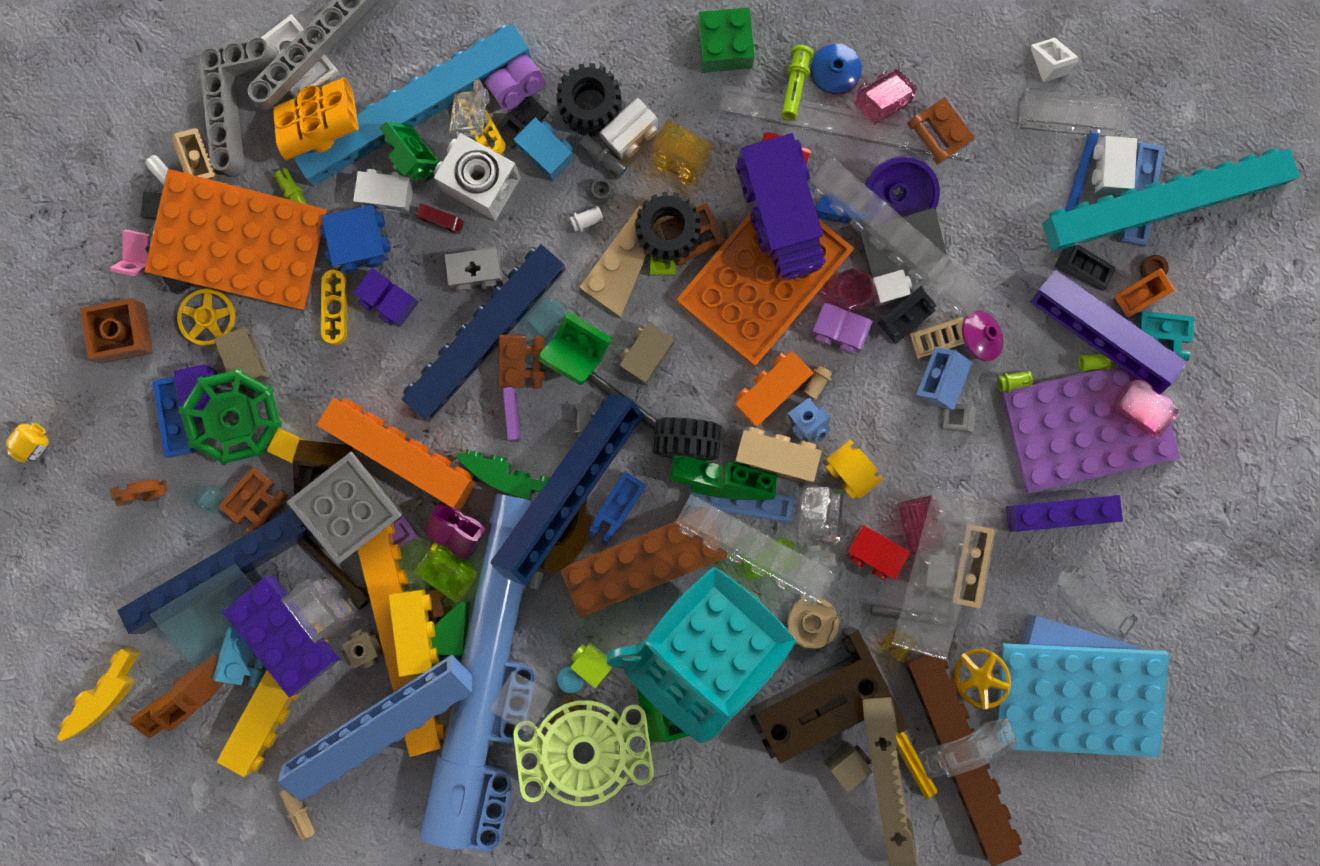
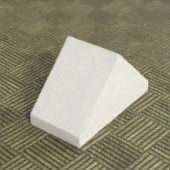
[1031,38,1078,82]

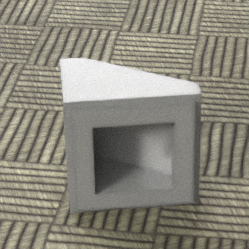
[943,404,976,433]

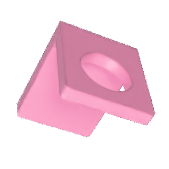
[110,230,150,276]

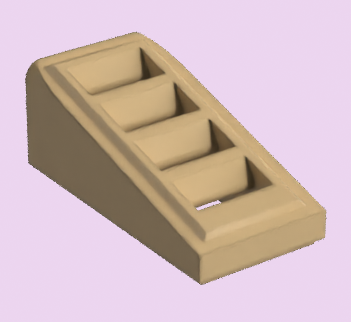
[909,317,965,359]

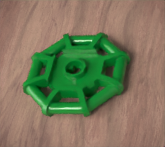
[178,368,282,465]

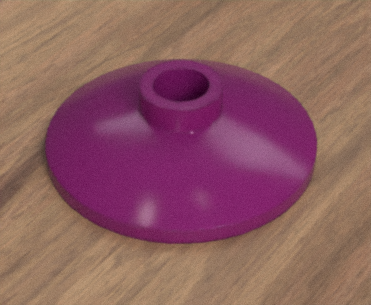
[962,311,1004,361]

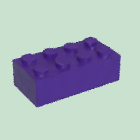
[222,576,340,697]

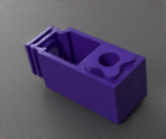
[735,133,826,280]

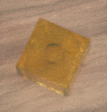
[652,119,713,186]

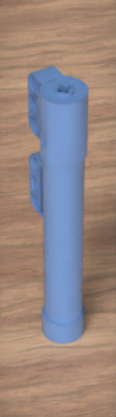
[419,494,535,851]

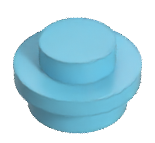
[557,666,584,693]

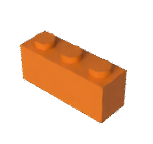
[734,351,813,428]

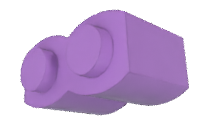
[484,54,546,111]
[811,303,873,355]

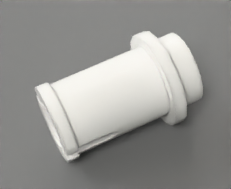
[569,206,604,232]

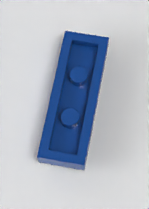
[152,377,194,458]

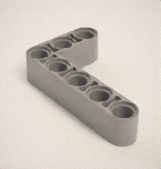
[199,37,279,177]

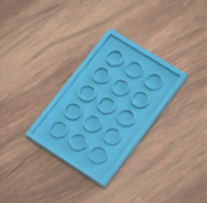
[995,643,1169,757]

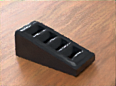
[1055,245,1116,290]

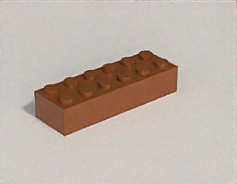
[560,508,728,618]

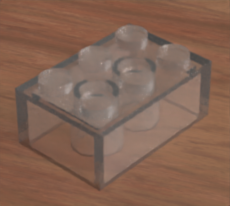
[281,576,360,643]

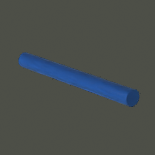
[1065,127,1101,212]

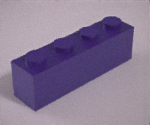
[1006,495,1123,532]

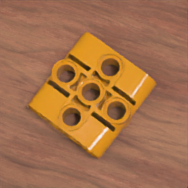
[273,77,359,160]

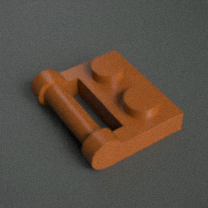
[907,97,975,165]
[660,203,725,267]

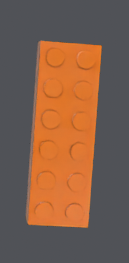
[316,397,477,510]

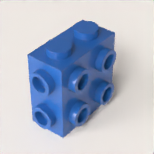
[320,205,391,273]

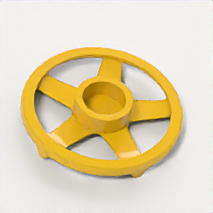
[177,289,236,346]
[954,649,1011,709]

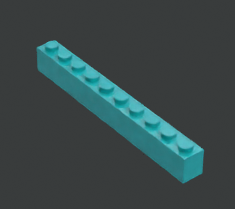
[1041,148,1300,252]

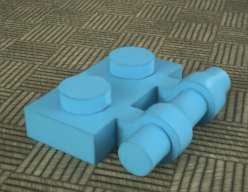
[212,627,266,688]

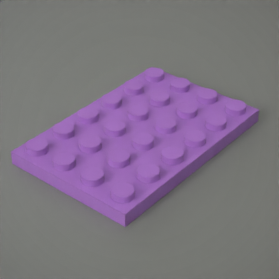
[1001,367,1180,493]

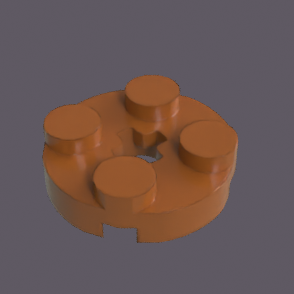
[110,480,168,506]

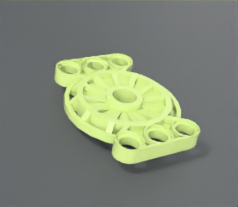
[514,700,654,806]

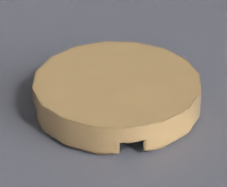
[786,596,839,649]

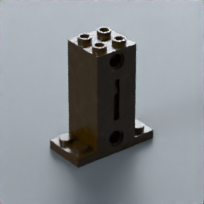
[749,626,909,764]

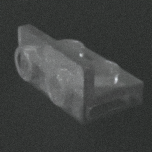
[449,79,489,139]
[619,742,674,794]

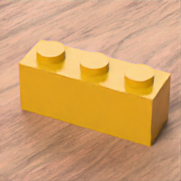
[389,589,439,677]

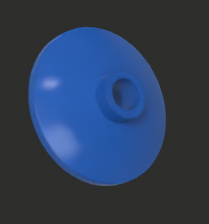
[811,44,862,94]

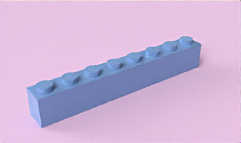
[278,655,472,801]

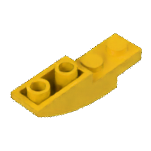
[56,647,140,741]

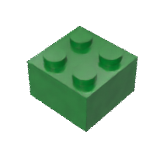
[698,7,755,73]

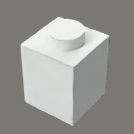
[869,270,912,307]

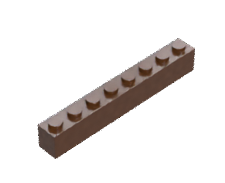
[904,649,1022,866]

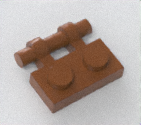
[497,335,546,389]
[218,467,289,533]

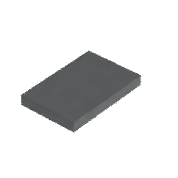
[859,208,948,279]

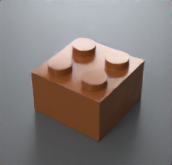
[80,298,153,364]

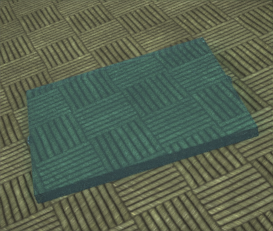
[151,563,253,667]

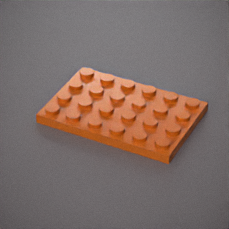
[144,169,328,310]
[676,211,854,367]

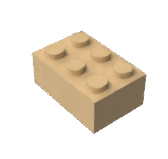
[733,427,822,484]

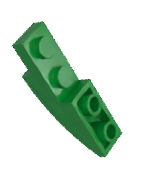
[457,449,550,501]
[669,456,777,500]

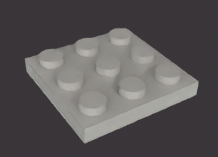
[287,452,403,564]

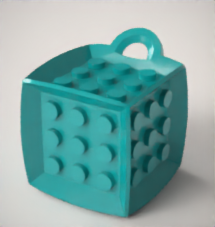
[606,568,796,743]

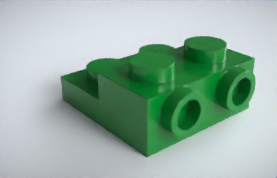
[380,121,439,182]

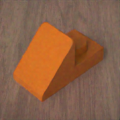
[1114,268,1175,318]

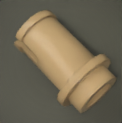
[802,365,833,400]

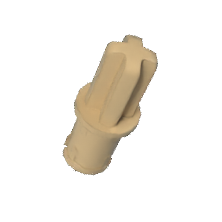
[279,789,315,840]

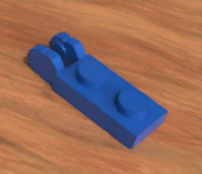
[589,471,647,546]

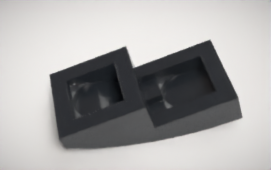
[497,95,549,149]

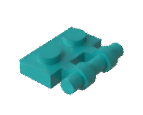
[1138,311,1194,361]

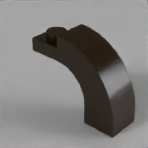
[536,499,593,574]

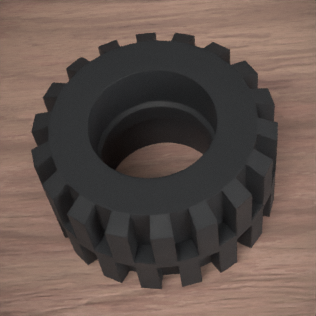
[556,63,622,136]
[635,192,701,263]
[653,417,722,461]

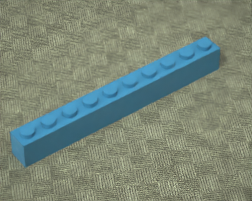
[294,23,531,186]

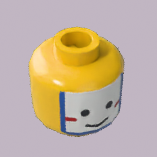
[6,423,49,463]

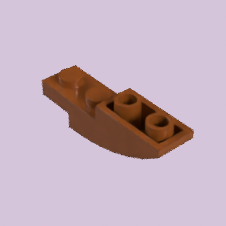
[130,653,224,739]

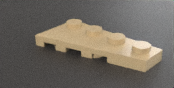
[579,205,660,318]

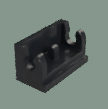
[878,286,937,344]

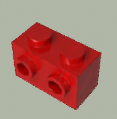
[844,525,910,581]

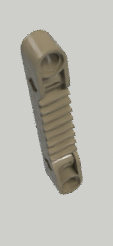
[863,697,918,866]

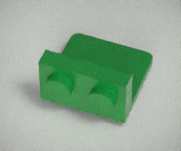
[538,311,613,385]

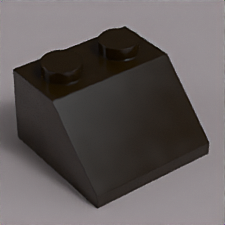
[292,440,353,496]

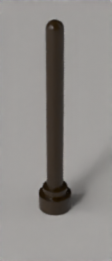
[279,515,370,610]

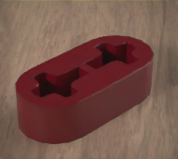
[415,204,465,234]

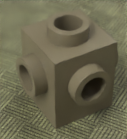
[342,629,384,670]

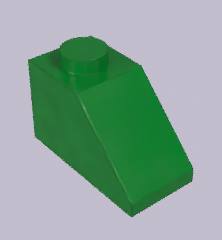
[431,601,470,656]

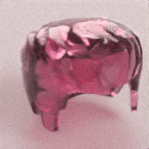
[823,268,877,314]

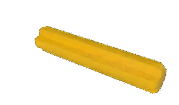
[896,732,937,798]

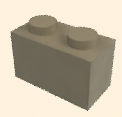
[618,322,675,385]
[214,327,270,390]
[824,742,873,793]

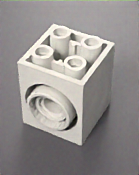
[434,133,521,221]

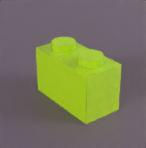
[570,642,612,688]

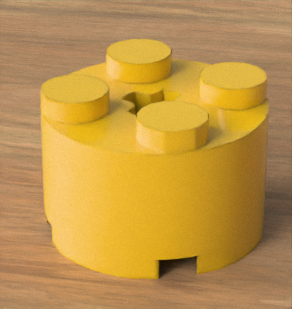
[824,439,884,500]

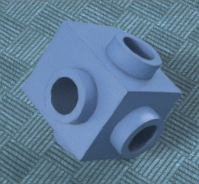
[788,398,831,444]

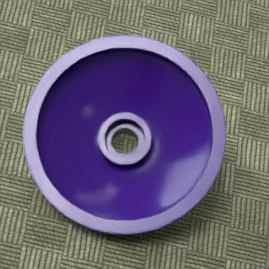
[862,156,940,225]

